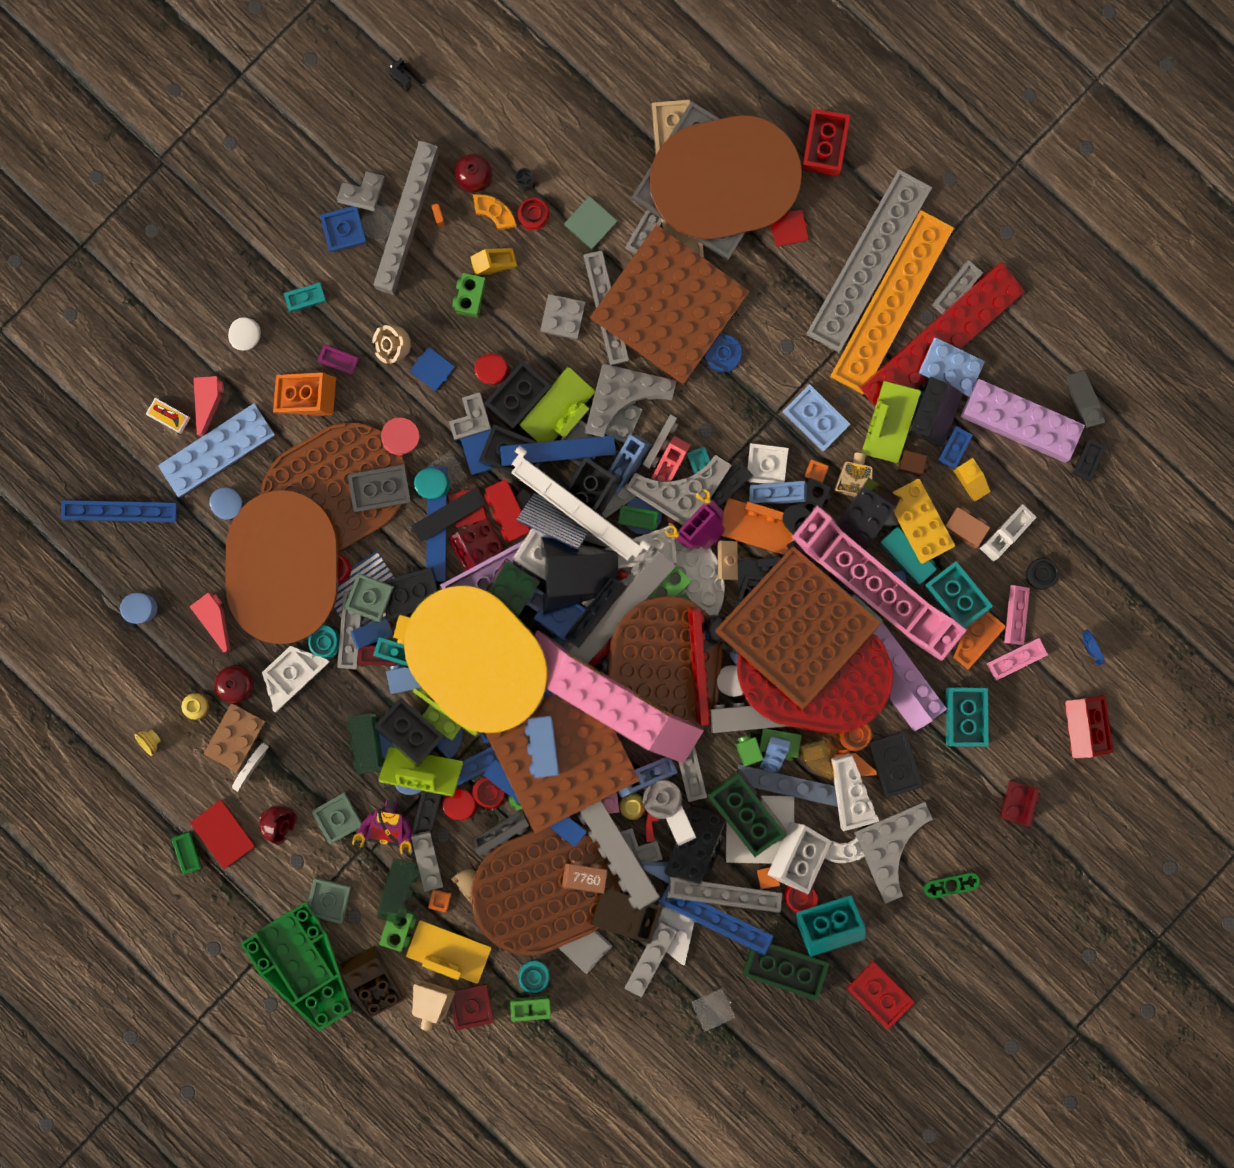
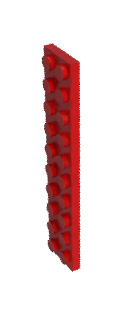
[859,262,1025,407]

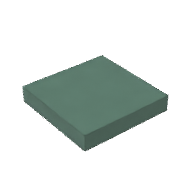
[564,196,618,250]
[344,573,394,623]
[311,792,362,845]
[308,877,352,925]

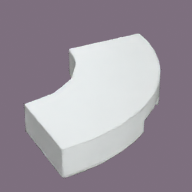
[232,743,268,792]
[825,837,864,863]

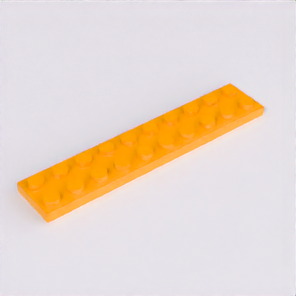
[830,210,954,395]

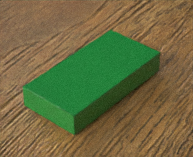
[618,505,659,531]
[171,832,203,875]

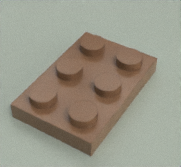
[204,703,266,772]

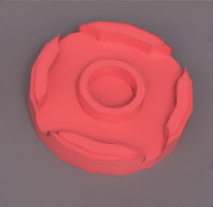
[381,418,419,456]

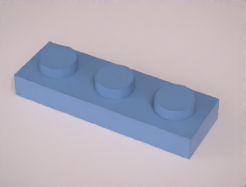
[749,481,807,505]
[759,737,790,773]

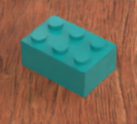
[925,561,993,630]
[945,688,988,746]
[796,895,865,957]

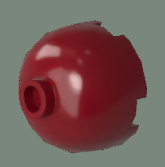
[455,154,492,193]
[214,665,254,704]
[259,805,296,845]

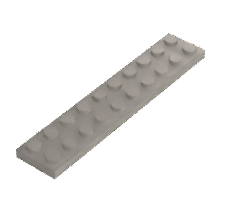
[806,170,932,353]

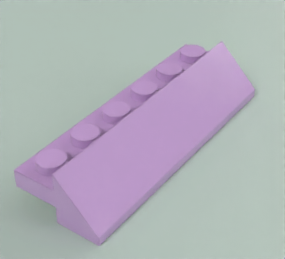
[873,622,947,732]

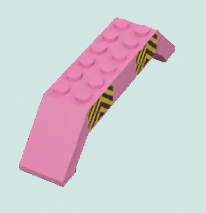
[792,506,966,661]
[535,630,704,763]

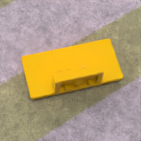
[892,479,955,564]
[406,920,491,984]

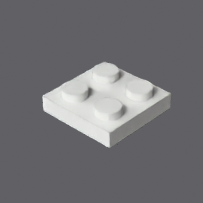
[747,443,788,484]

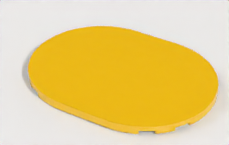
[404,586,548,733]

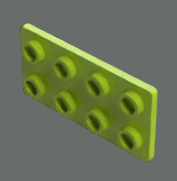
[519,367,595,443]
[862,381,921,463]
[412,687,481,741]
[379,747,463,796]

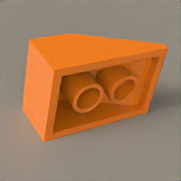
[273,373,336,416]

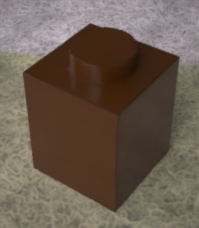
[898,450,929,476]

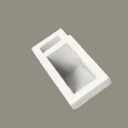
[980,504,1036,562]
[666,781,696,846]

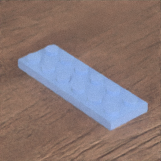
[158,404,276,498]

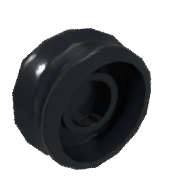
[1026,558,1058,590]

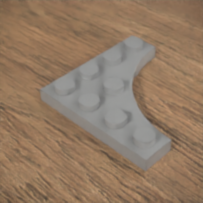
[585,364,677,437]
[625,455,732,525]
[854,801,933,904]

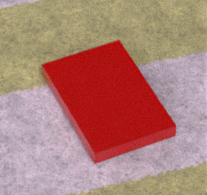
[190,800,256,869]
[846,960,915,1030]

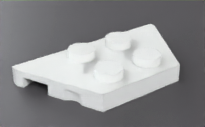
[262,646,330,713]
[656,900,694,965]

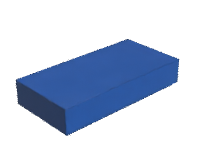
[350,617,393,649]

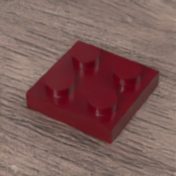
[451,983,494,1031]

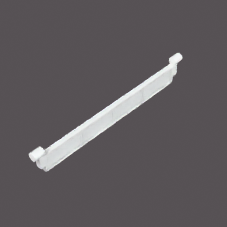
[511,445,651,560]

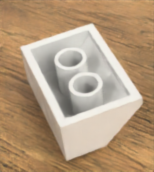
[767,822,832,894]

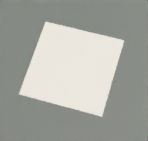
[726,796,794,864]

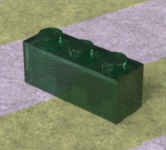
[347,713,383,775]
[377,858,419,924]

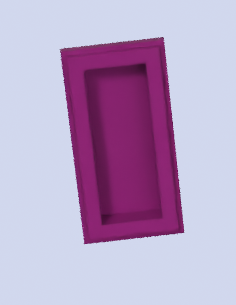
[317,344,359,375]

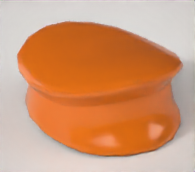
[839,724,872,751]

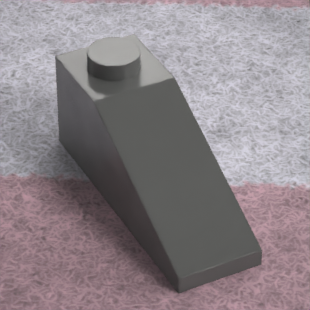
[1066,371,1105,430]

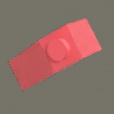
[194,376,224,437]
[651,436,691,482]
[190,593,231,653]

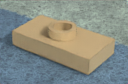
[718,541,738,580]

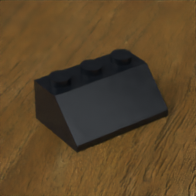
[908,377,963,447]

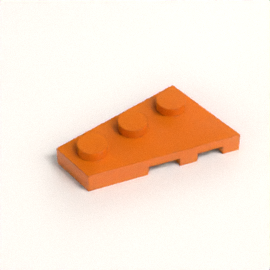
[953,612,1006,670]

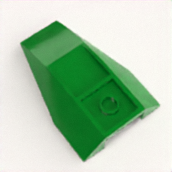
[240,901,352,1032]

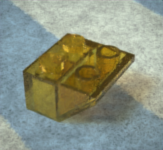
[799,740,834,780]

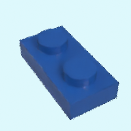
[938,426,973,470]

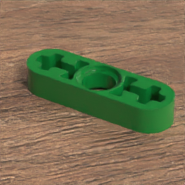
[923,872,980,898]

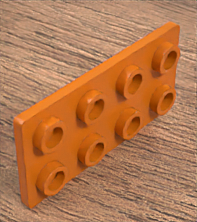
[721,498,794,555]

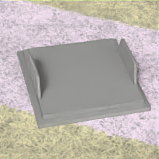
[559,930,613,974]

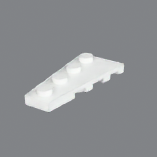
[605,526,677,569]
[831,754,879,831]

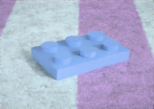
[919,338,985,396]
[783,384,850,452]

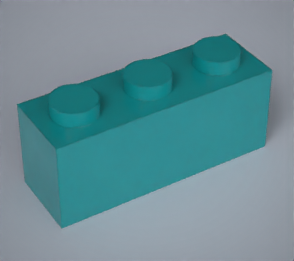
[878,527,937,586]

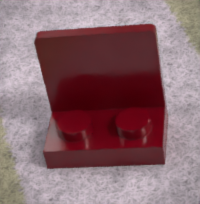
[449,519,505,571]
[1000,781,1041,826]

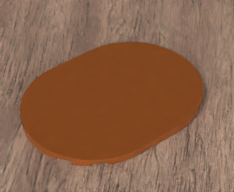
[650,116,802,240]
[261,423,408,552]
[226,490,338,644]
[607,596,722,746]
[471,824,621,955]

